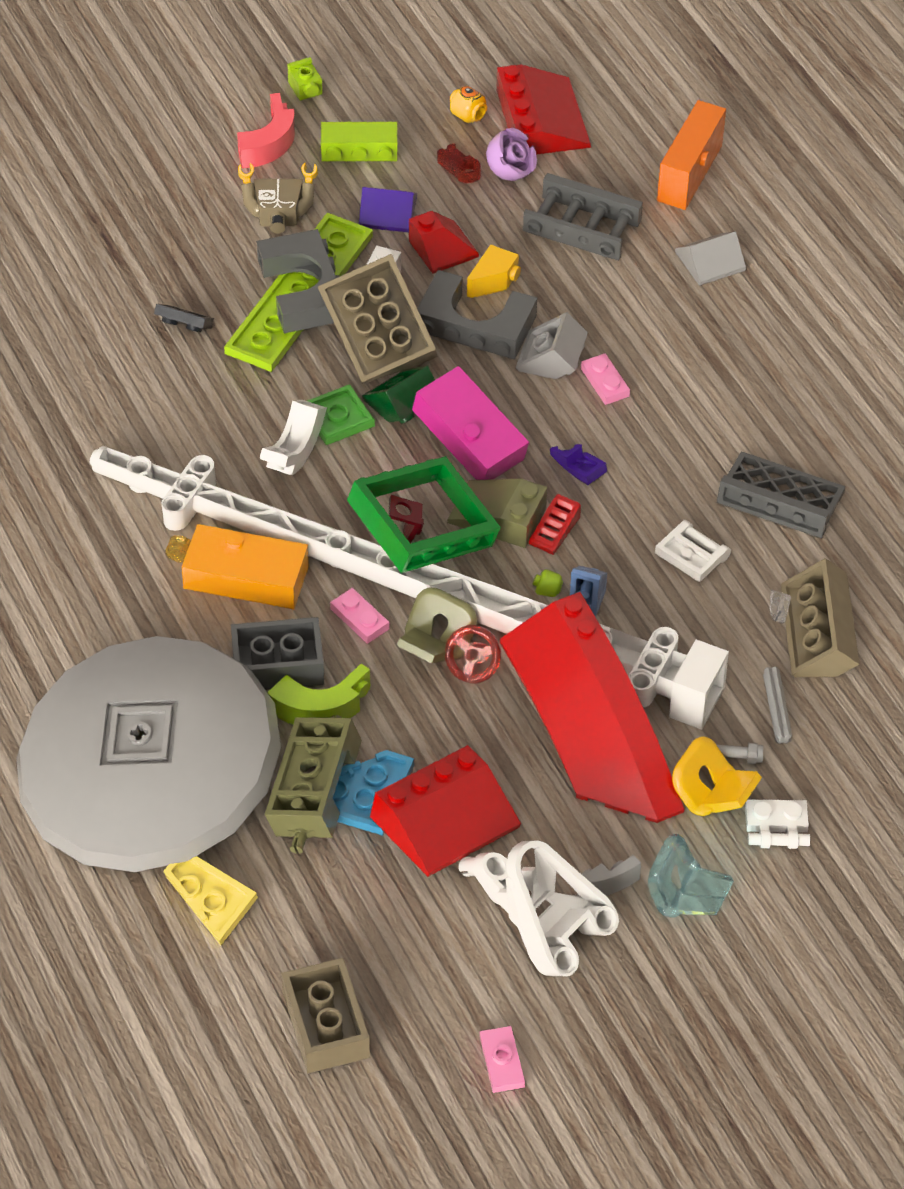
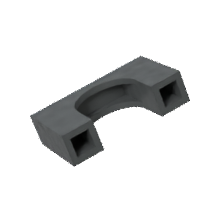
[256,229,340,333]
[417,270,537,359]

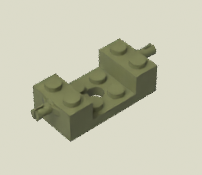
[265,715,362,854]

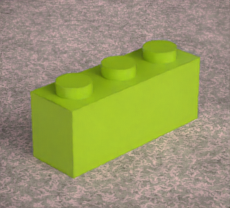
[321,122,397,161]

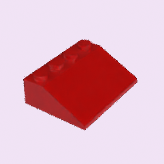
[496,64,591,155]
[370,745,521,877]

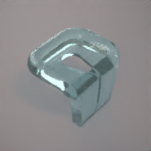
[648,834,734,918]

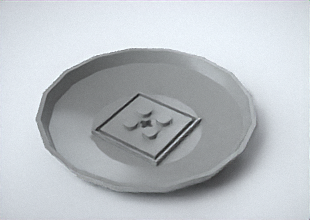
[16,636,281,872]

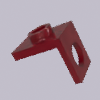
[389,495,424,544]

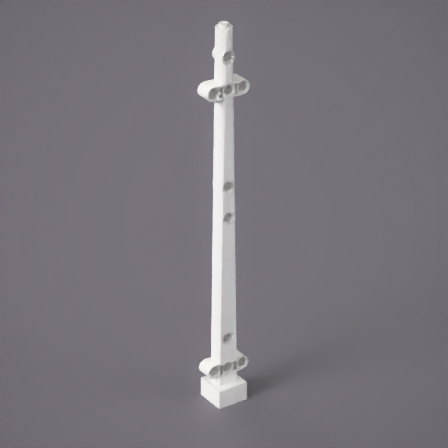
[90,446,729,730]

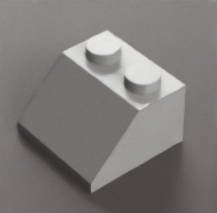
[516,312,588,379]

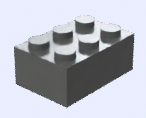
[231,617,324,690]

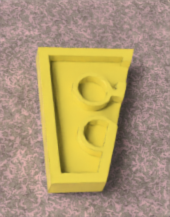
[164,856,258,946]

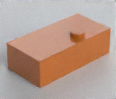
[657,100,726,210]

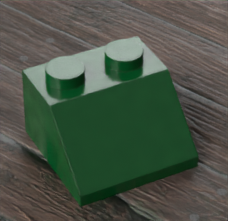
[362,366,435,424]

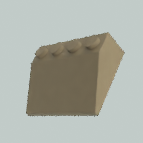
[318,254,437,384]

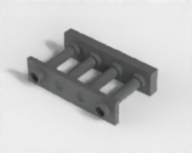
[523,173,643,261]

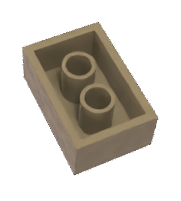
[281,958,370,1074]

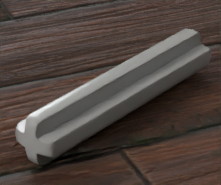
[763,667,792,744]

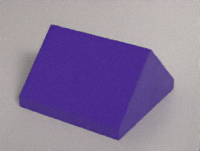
[359,187,417,233]

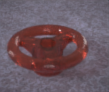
[445,625,501,683]

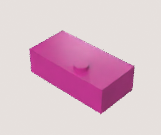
[412,366,529,480]

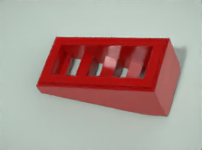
[529,494,581,555]

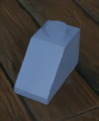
[570,566,607,616]

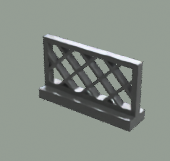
[716,451,846,538]

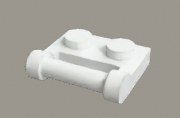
[655,520,731,582]

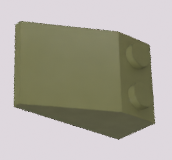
[447,479,548,548]

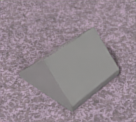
[675,231,746,286]

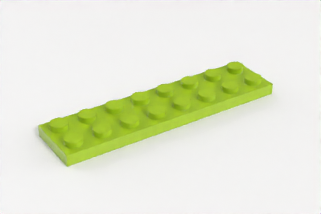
[224,213,373,372]

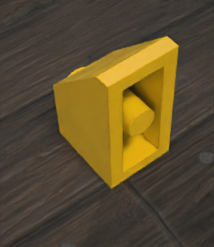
[467,244,521,298]

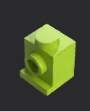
[287,57,322,101]

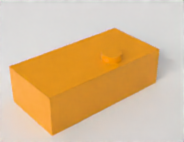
[182,524,309,609]

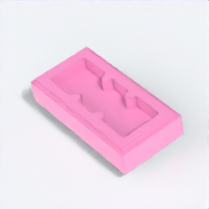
[480,1026,525,1093]

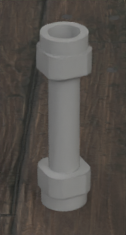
[691,740,764,764]

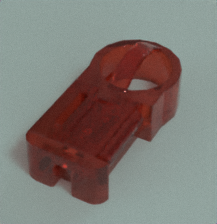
[437,143,481,183]

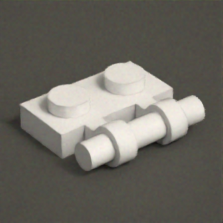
[745,800,810,849]

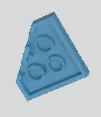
[333,750,414,836]

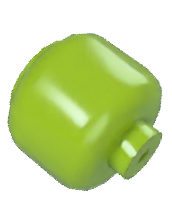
[532,569,563,597]

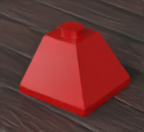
[409,211,479,274]

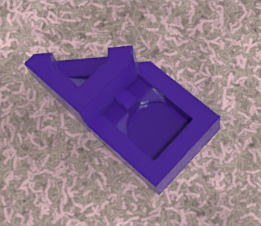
[550,444,607,485]

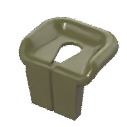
[397,587,477,663]

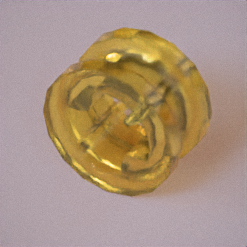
[165,535,191,563]

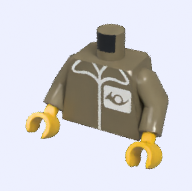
[238,163,318,234]

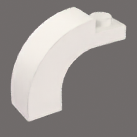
[260,400,327,475]

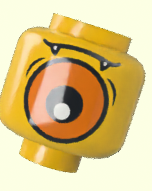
[450,86,487,123]

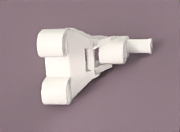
[459,840,619,977]

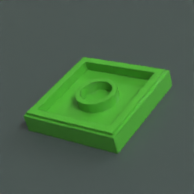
[307,384,375,445]

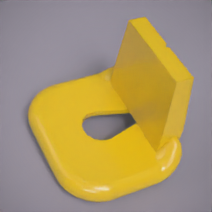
[672,736,762,816]

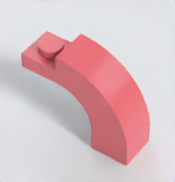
[237,93,295,169]

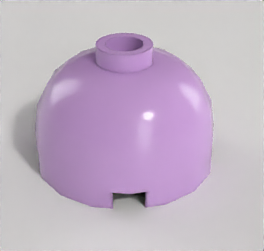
[486,128,537,181]

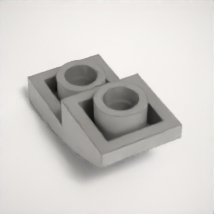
[577,855,641,896]

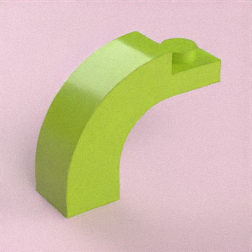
[267,664,371,725]

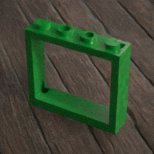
[347,456,501,573]

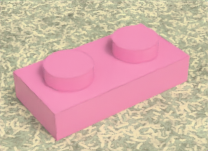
[581,353,630,405]
[330,588,389,644]

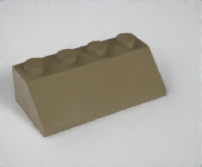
[781,558,859,678]

